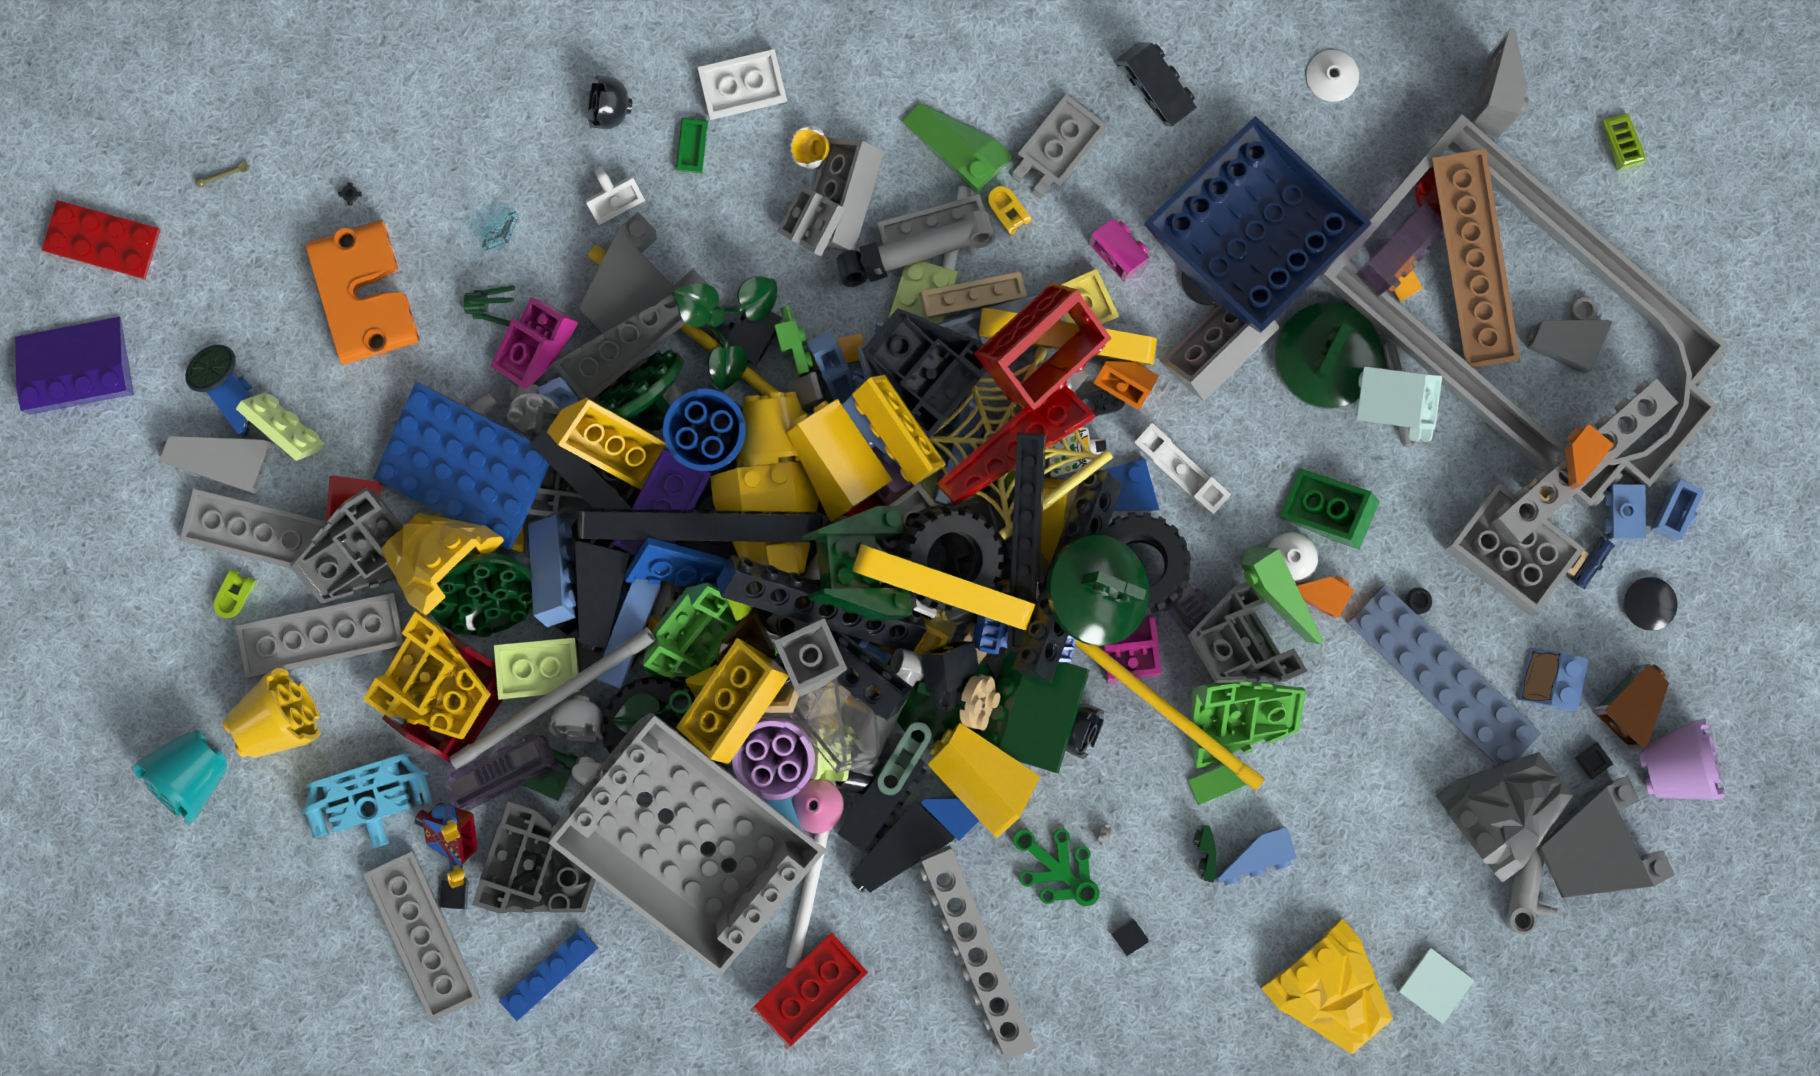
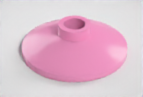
[793,779,844,833]

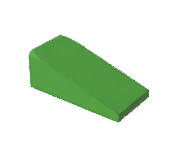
[1188,765,1247,805]

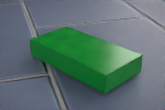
[676,118,708,174]

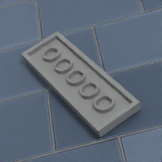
[180,489,325,568]
[236,593,405,679]
[363,851,481,1022]

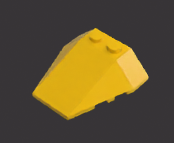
[710,462,819,574]

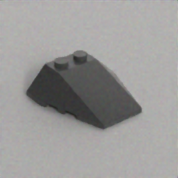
[290,488,403,604]
[1187,582,1307,683]

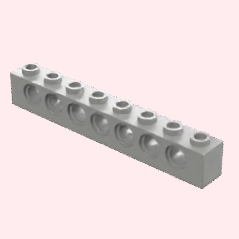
[1493,379,1678,545]
[918,845,1036,1061]

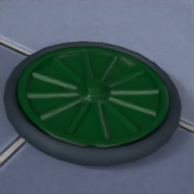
[185,345,236,392]

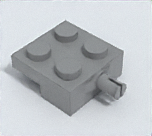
[777,184,846,256]

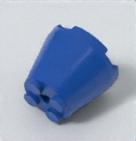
[663,389,746,471]

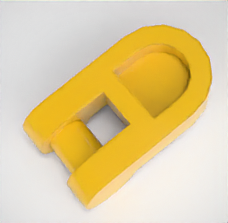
[988,186,1032,236]

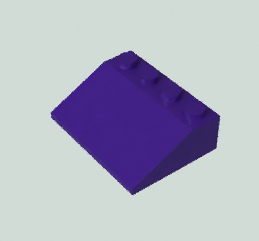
[15,317,134,415]

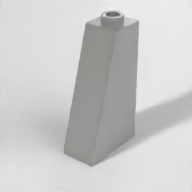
[159,436,274,494]

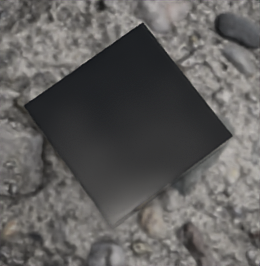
[1574,742,1613,780]

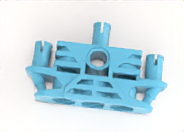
[301,753,433,849]

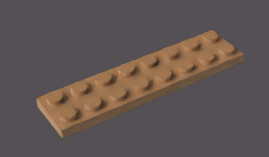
[1432,148,1520,368]

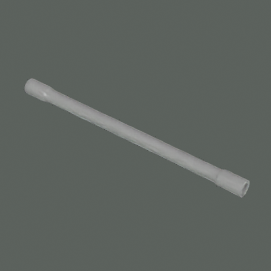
[450,627,655,770]

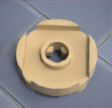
[960,674,1000,730]

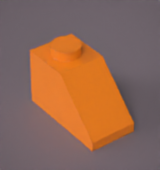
[1093,361,1159,410]
[1565,424,1614,490]
[1297,575,1354,619]

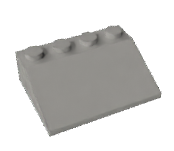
[1470,28,1529,138]
[1444,483,1584,616]

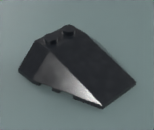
[862,308,987,439]

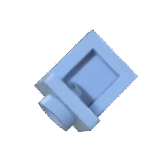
[538,377,581,409]

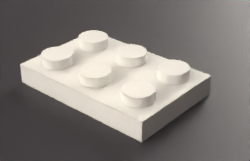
[698,49,787,120]

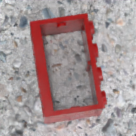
[974,282,1112,411]

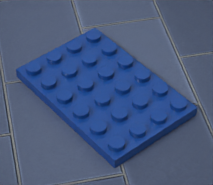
[373,382,550,549]

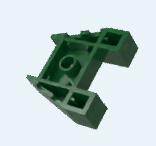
[802,506,912,621]

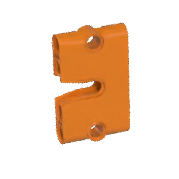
[305,219,420,365]

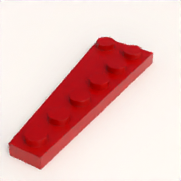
[937,384,1095,505]

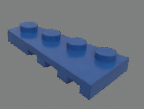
[1105,459,1160,511]
[624,537,729,587]

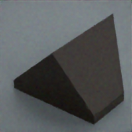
[716,608,776,666]

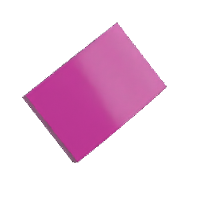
[490,297,578,389]
[1102,616,1161,683]

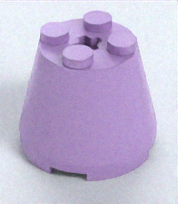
[732,716,815,800]
[1639,718,1726,800]

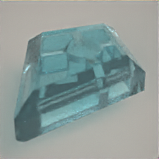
[482,211,519,252]

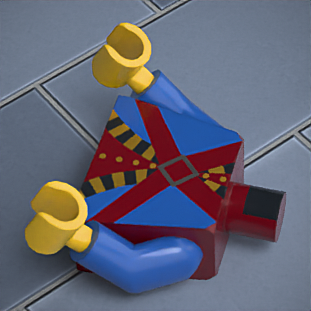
[415,803,478,888]

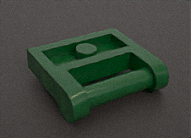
[510,735,578,801]

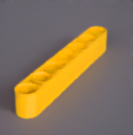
[978,308,1157,365]
[852,544,1035,630]

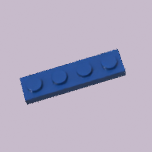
[499,928,598,1022]

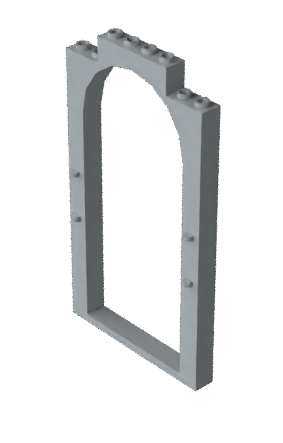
[1319,114,1728,508]

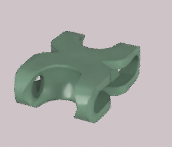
[877,722,931,795]

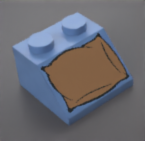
[1518,648,1589,712]

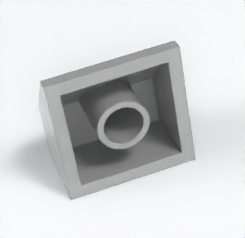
[774,618,847,697]

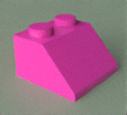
[1089,218,1149,282]

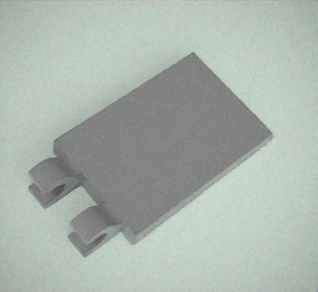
[1012,94,1108,199]

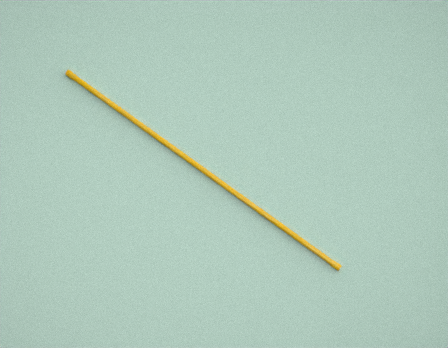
[588,244,1265,791]

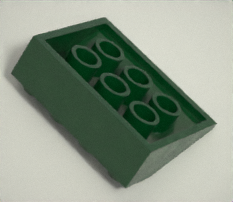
[980,649,1090,774]

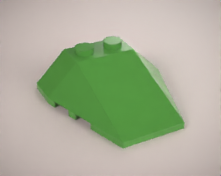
[643,583,778,678]
[1189,682,1306,768]

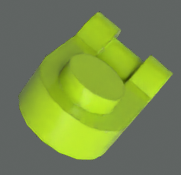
[213,569,256,619]

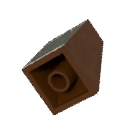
[1592,664,1669,749]

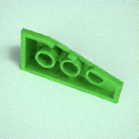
[902,103,1014,194]
[1240,546,1324,644]

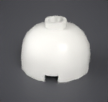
[1267,532,1318,585]
[549,695,604,743]

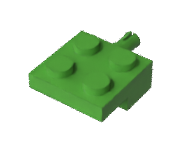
[775,306,814,378]

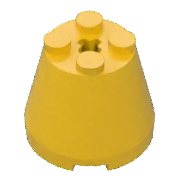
[736,392,803,468]
[222,668,321,758]

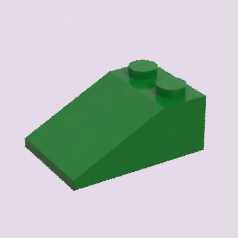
[1279,468,1380,550]

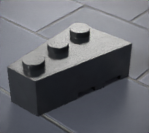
[1114,42,1197,127]

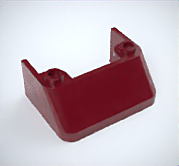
[382,629,503,763]

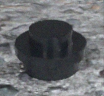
[1405,588,1432,614]

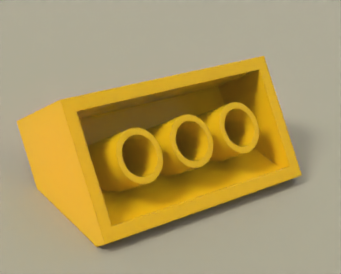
[852,375,946,485]
[547,398,668,490]
[676,638,789,764]

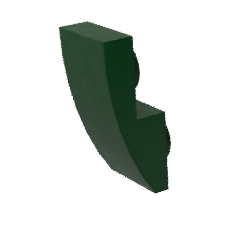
[1193,824,1216,883]

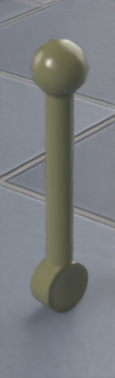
[196,162,249,187]

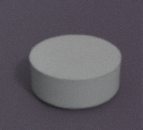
[1570,296,1598,320]

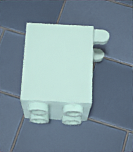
[1355,367,1442,442]

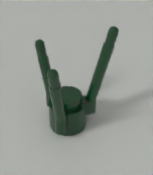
[464,285,516,327]

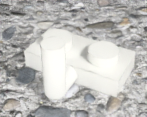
[585,166,645,226]

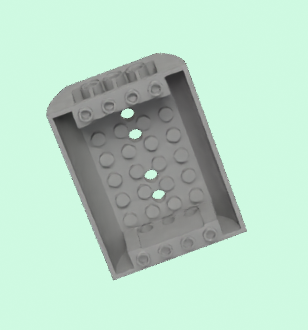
[548,713,826,976]

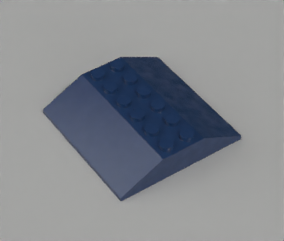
[1144,116,1372,333]

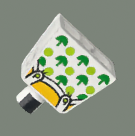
[1047,428,1107,479]

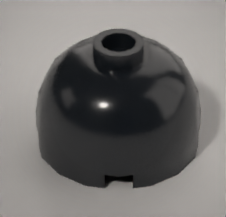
[588,75,633,129]
[1066,703,1104,759]

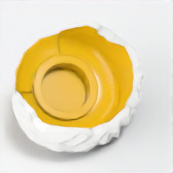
[790,125,830,170]

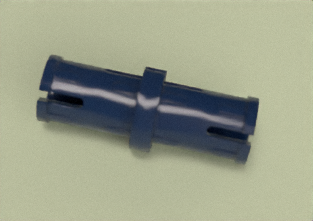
[1571,536,1615,590]

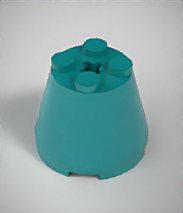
[131,729,228,826]

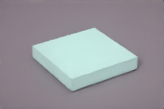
[1398,948,1475,1024]

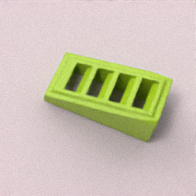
[1602,113,1647,171]

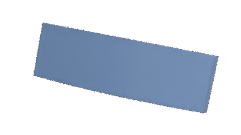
[807,331,857,404]

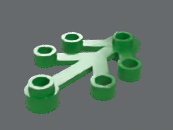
[1013,829,1100,906]

